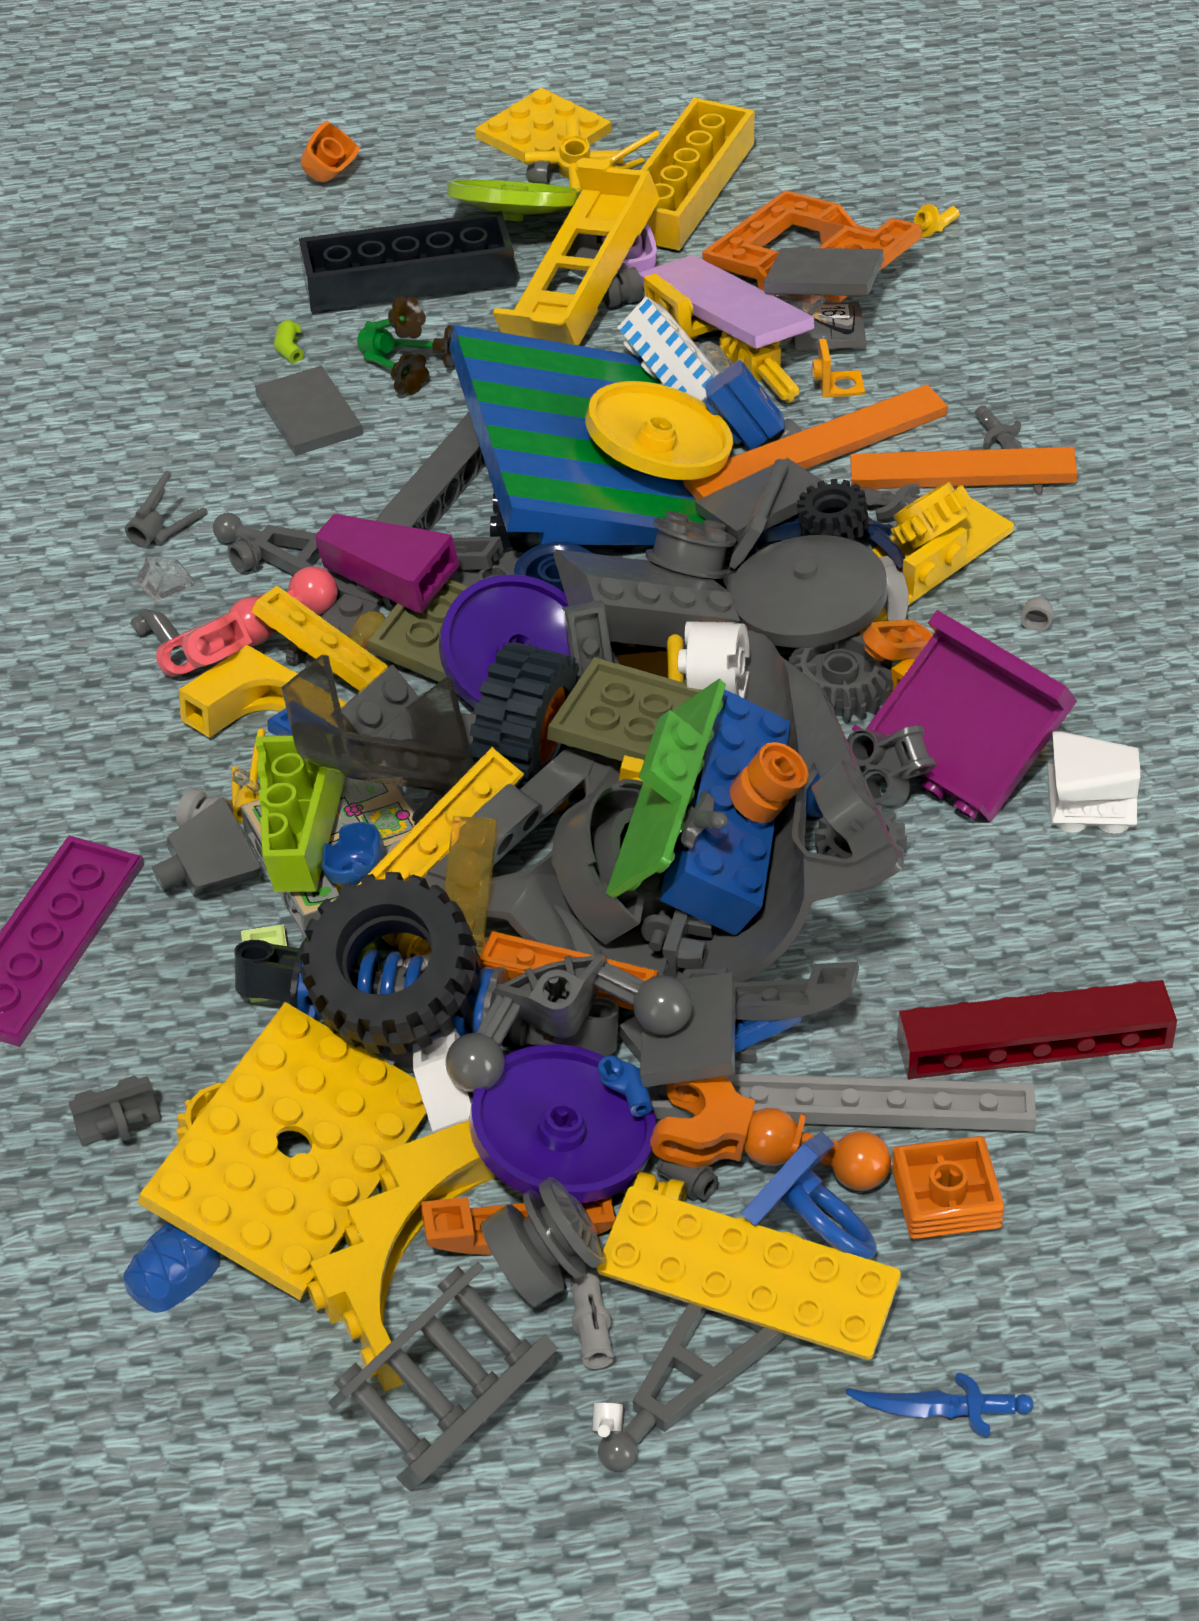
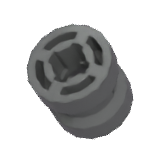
[602,267,643,308]

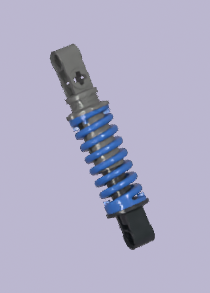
[234,937,619,1056]

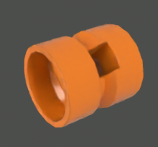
[729,742,809,823]

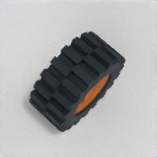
[469,642,581,789]

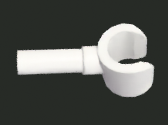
[592,1403,623,1437]

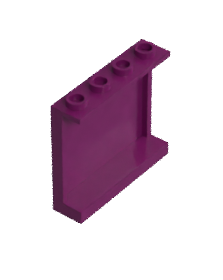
[852,610,1077,822]

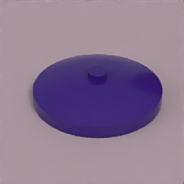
[439,574,569,708]
[469,1044,656,1203]

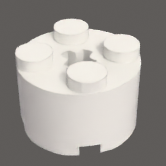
[678,621,749,699]

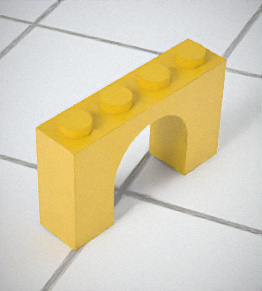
[179,645,359,751]

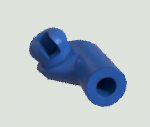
[597,1055,653,1117]

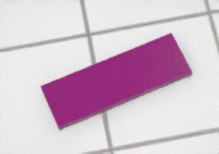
[0,835,144,1047]

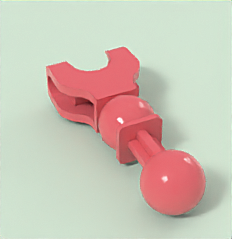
[156,566,338,677]

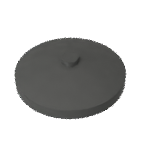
[730,535,888,648]

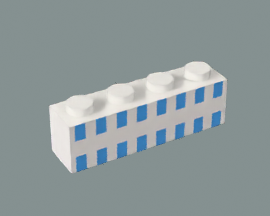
[617,296,719,403]

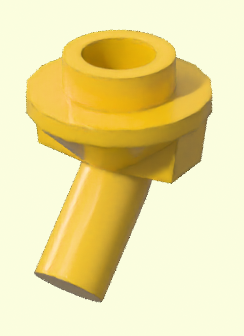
[914,204,960,238]

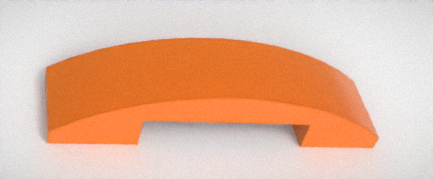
[421,1197,615,1255]

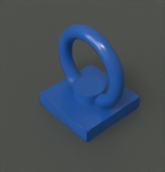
[741,1131,877,1260]

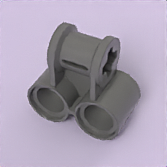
[847,725,937,807]

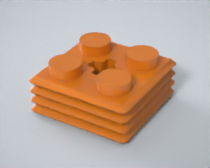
[892,1136,1005,1239]

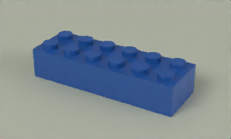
[660,690,791,936]

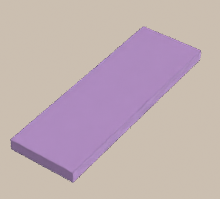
[638,255,814,349]

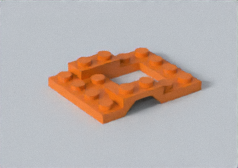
[702,190,922,307]

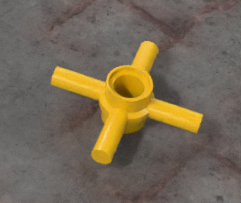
[525,117,624,190]

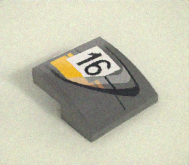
[790,301,866,350]

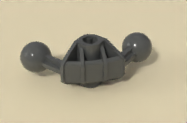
[445,953,692,1092]

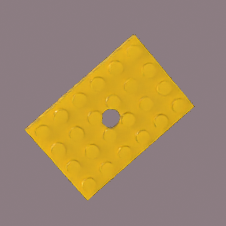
[137,1002,427,1301]

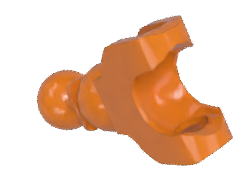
[650,1076,891,1191]

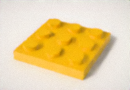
[475,87,612,170]

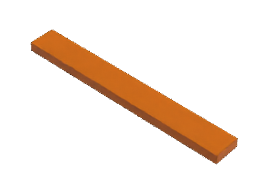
[683,384,948,500]

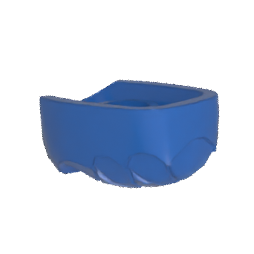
[123,1222,220,1313]

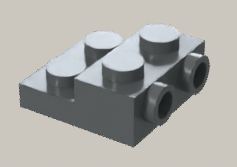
[333,664,446,775]

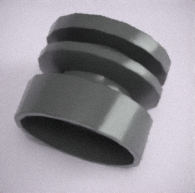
[481,1177,606,1307]

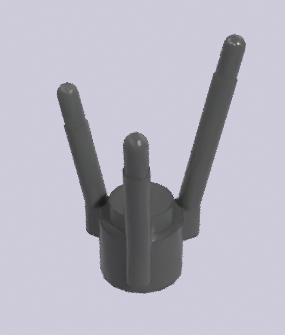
[125,471,207,547]

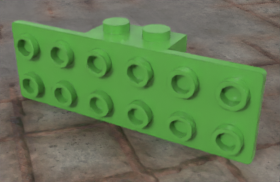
[606,679,726,899]

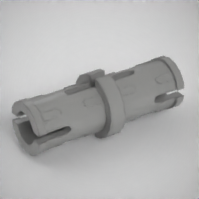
[569,1273,614,1369]

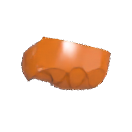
[301,120,360,182]

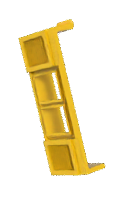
[493,158,660,346]

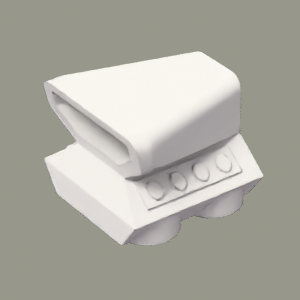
[1047,731,1140,834]

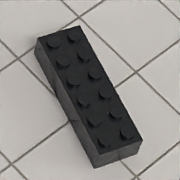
[299,211,515,312]

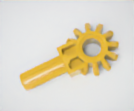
[720,331,799,403]

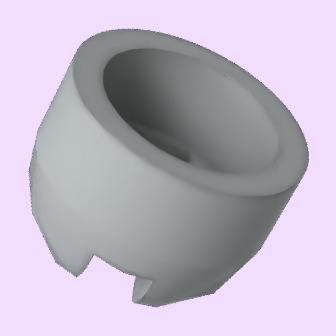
[1021,597,1053,631]

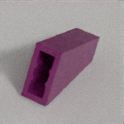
[315,513,459,613]

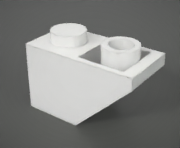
[413,1028,474,1133]

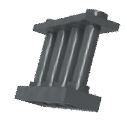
[328,1261,559,1491]

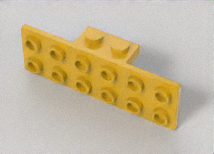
[853,497,1014,637]
[597,1186,901,1360]

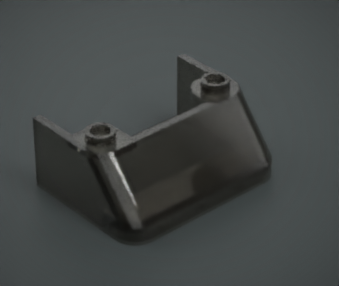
[282,655,474,793]

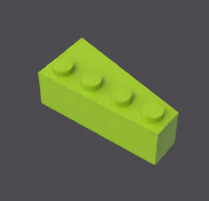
[256,734,347,892]

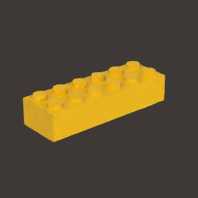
[640,97,755,251]

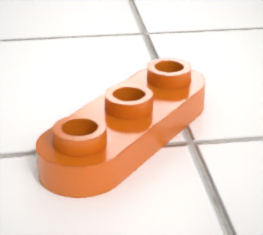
[862,620,933,661]

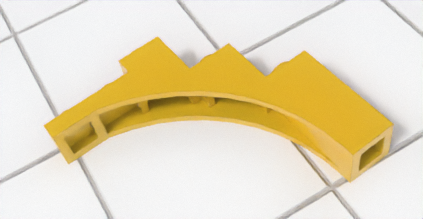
[307,1120,497,1392]

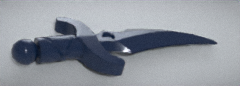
[862,516,905,568]

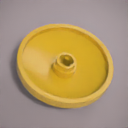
[585,381,733,480]

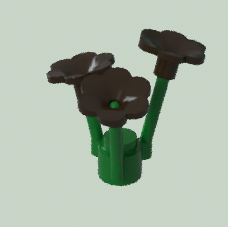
[357,296,455,395]

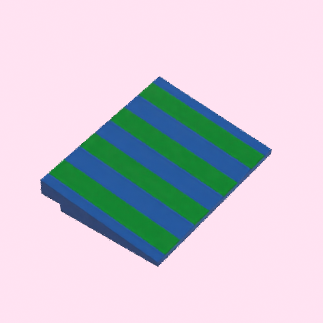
[449,325,706,545]

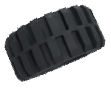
[299,872,481,1055]

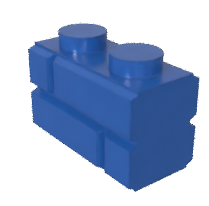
[704,360,785,450]

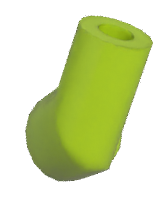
[273,320,304,364]

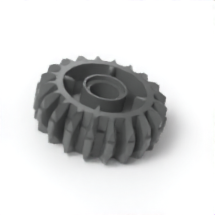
[789,634,894,723]

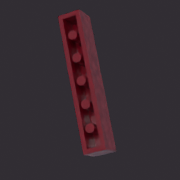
[897,980,1177,1080]

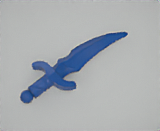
[845,1373,1034,1437]

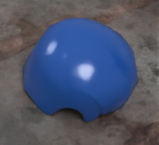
[321,822,386,887]

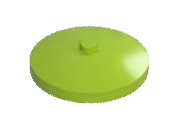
[447,179,582,221]

